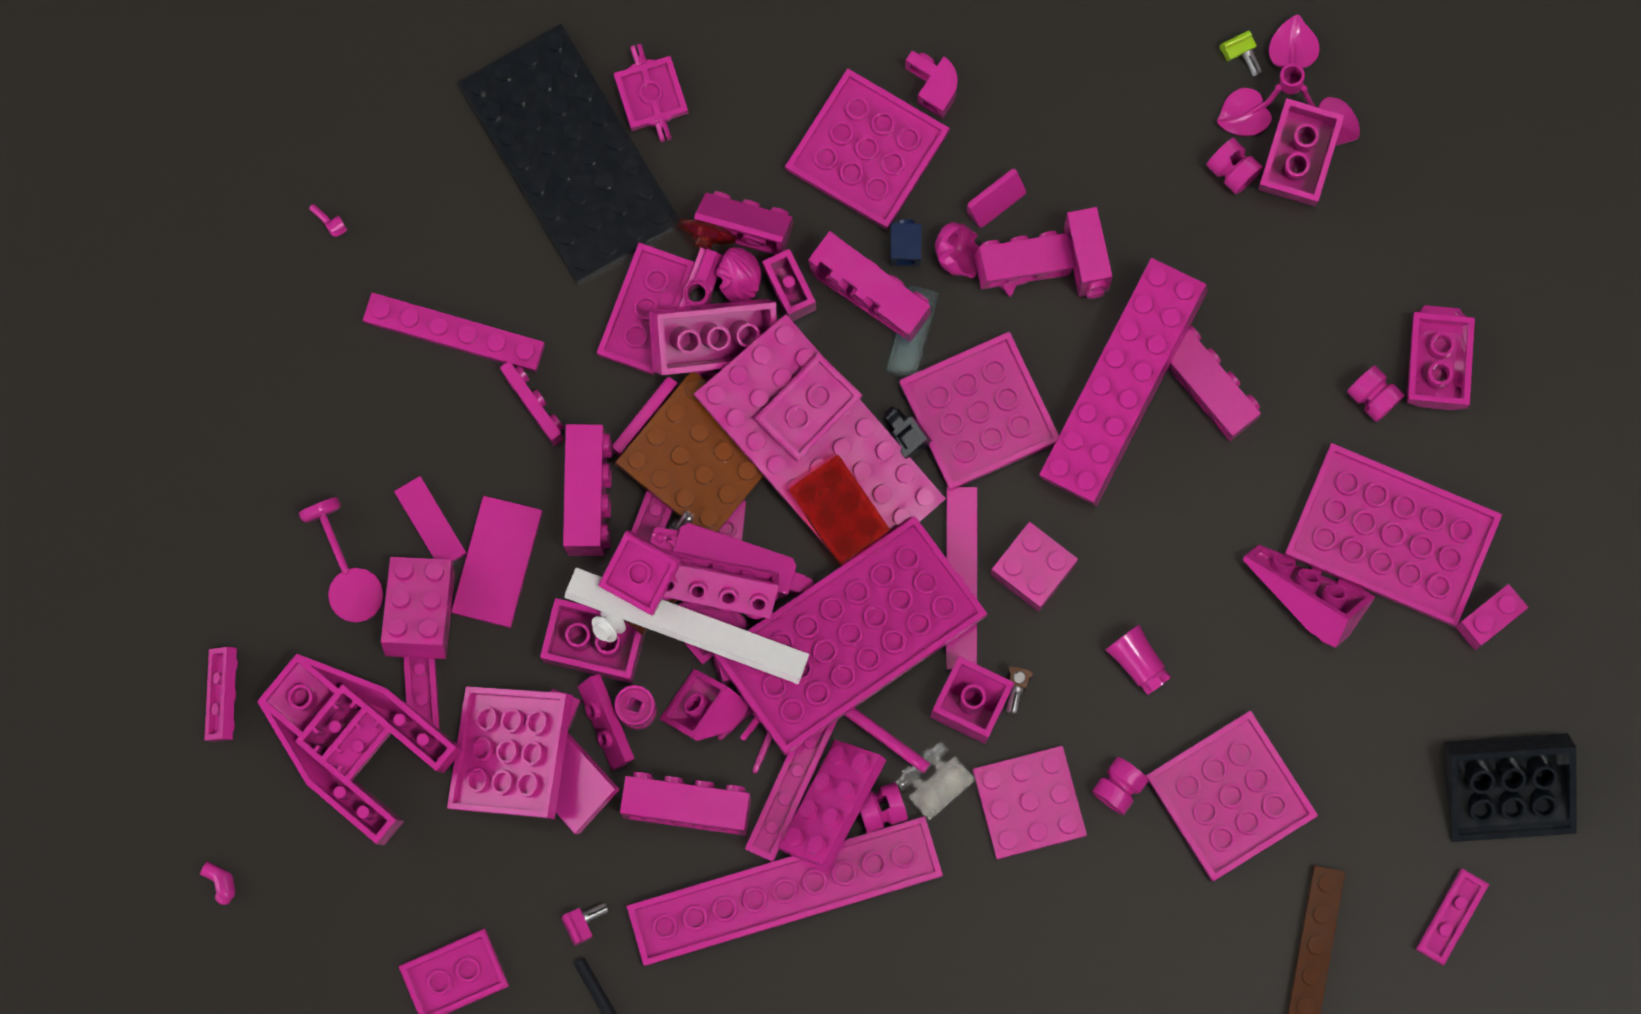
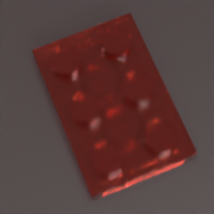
[787,454,890,565]

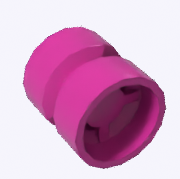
[1206,138,1264,195]
[1347,365,1405,422]
[614,685,657,730]
[1091,757,1149,816]
[859,782,908,833]

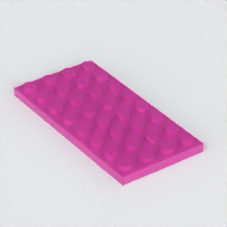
[693,314,946,566]
[714,517,987,756]

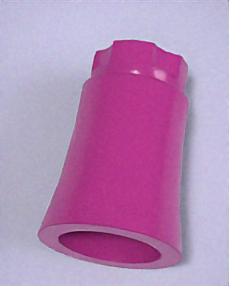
[1105,624,1171,695]

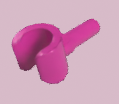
[309,204,347,237]

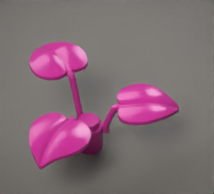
[1217,14,1360,146]

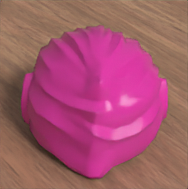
[935,222,980,279]
[715,247,761,302]

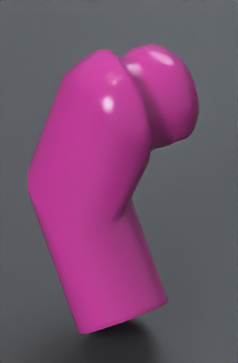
[200,861,236,905]

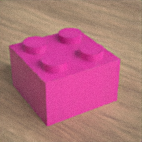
[991,521,1078,612]

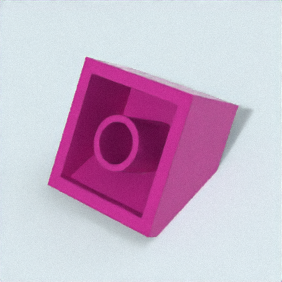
[930,656,1014,744]

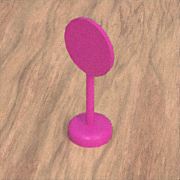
[298,497,384,623]

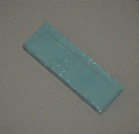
[886,285,939,378]

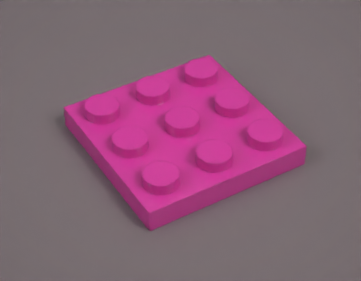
[973,746,1087,860]

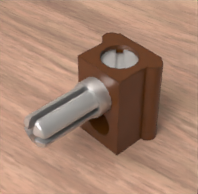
[1006,666,1033,714]

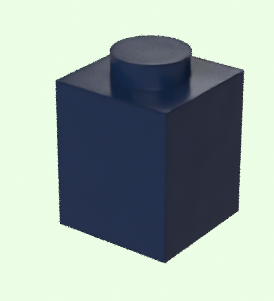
[890,219,921,266]

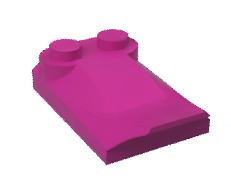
[1406,305,1475,410]

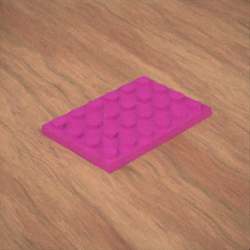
[1284,443,1503,627]

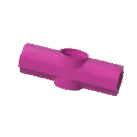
[679,248,724,307]

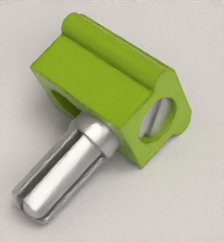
[1220,30,1262,76]

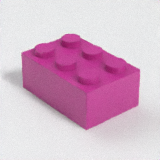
[1258,98,1345,207]
[381,557,455,659]
[540,598,645,684]

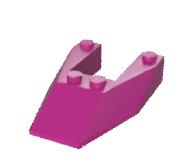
[257,654,463,845]

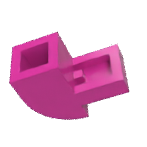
[905,51,958,119]

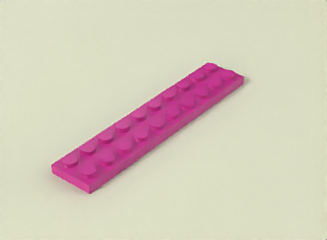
[627,816,943,967]

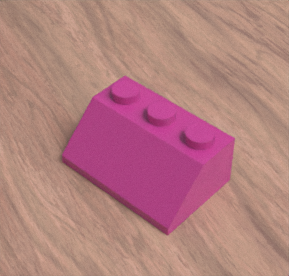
[694,191,793,255]

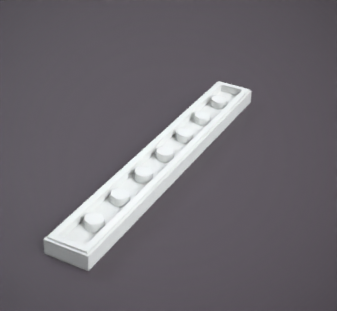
[564,568,810,684]

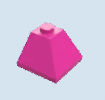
[660,669,750,741]

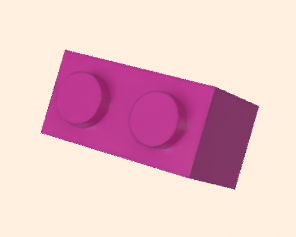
[762,249,816,321]
[1456,584,1529,651]

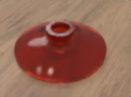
[678,219,737,250]

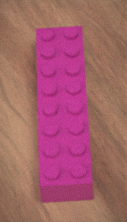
[1039,258,1208,507]

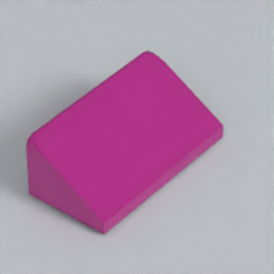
[967,169,1026,228]

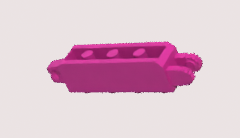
[649,523,815,601]

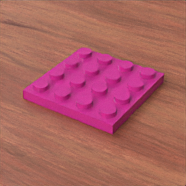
[785,68,950,230]
[899,331,1059,490]
[447,686,573,819]
[1146,710,1318,882]

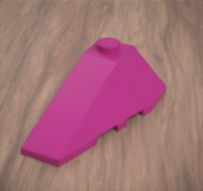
[1243,545,1375,648]

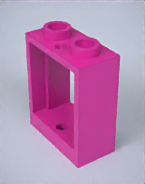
[1064,207,1113,299]

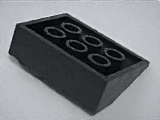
[1444,733,1577,842]

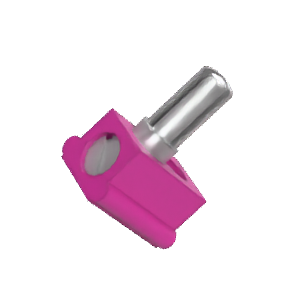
[561,903,608,946]

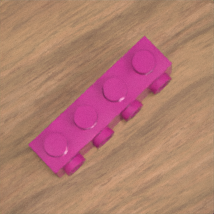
[662,549,779,619]

